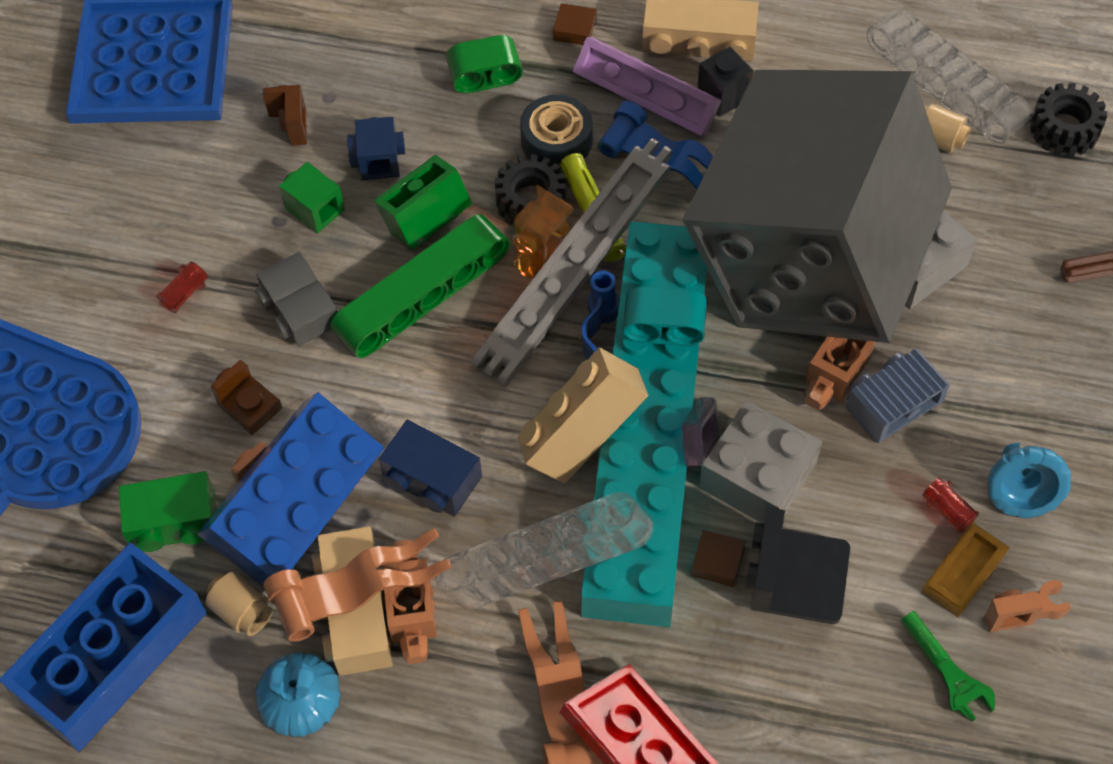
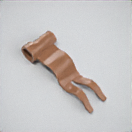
[263,528,452,642]
[518,600,603,764]

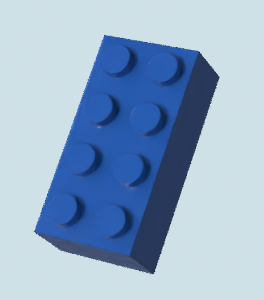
[198,392,385,587]
[0,542,207,752]

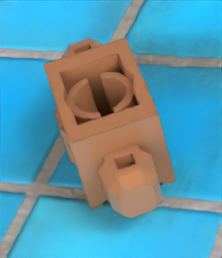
[804,336,876,410]
[382,540,437,664]

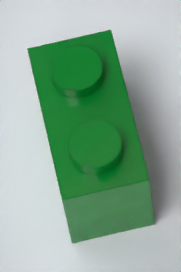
[373,154,473,250]
[119,471,216,552]

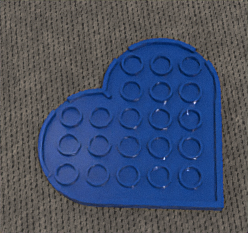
[0,319,141,516]

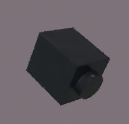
[697,46,753,117]

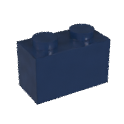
[379,419,482,517]

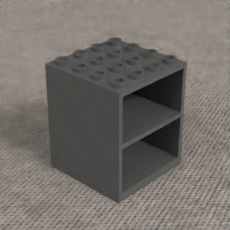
[682,70,952,343]

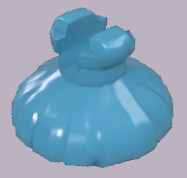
[987,442,1071,519]
[255,652,341,737]

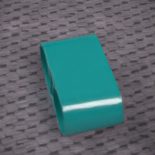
[623,286,707,346]

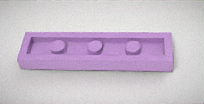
[573,37,722,136]

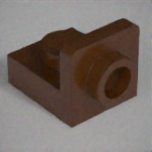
[263,85,307,146]
[211,360,283,435]

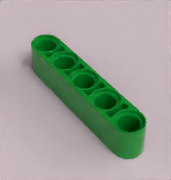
[330,214,510,358]

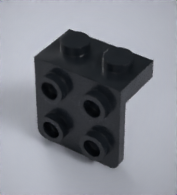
[745,507,850,624]

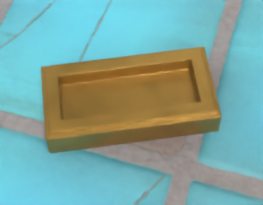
[921,522,1010,618]

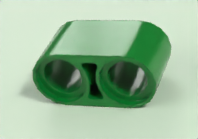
[446,35,523,93]

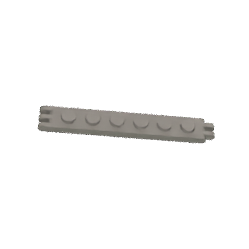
[471,138,673,386]

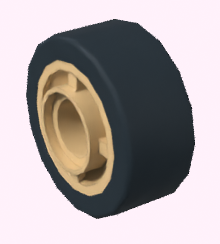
[520,95,593,170]

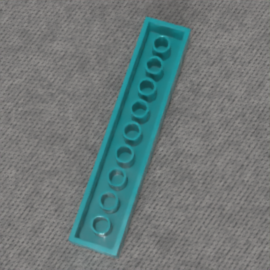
[581,221,707,627]

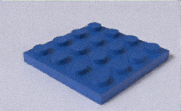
[66,0,233,124]

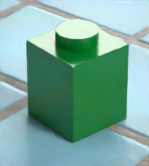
[279,162,345,234]

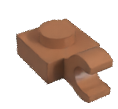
[984,580,1071,633]

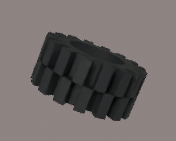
[1030,82,1107,157]
[495,155,566,231]

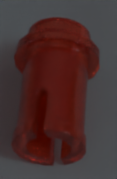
[156,261,208,313]
[922,477,980,533]

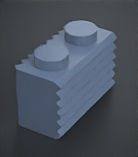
[846,348,950,443]

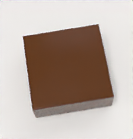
[553,3,597,45]
[691,530,745,587]

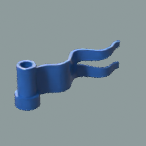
[597,100,713,189]
[581,270,620,360]

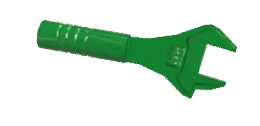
[900,611,995,722]

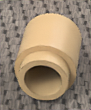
[923,104,971,153]
[205,571,273,636]

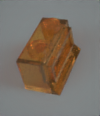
[513,185,573,278]

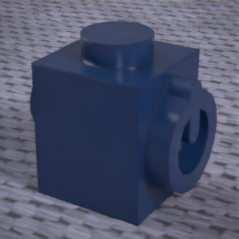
[347,116,405,181]

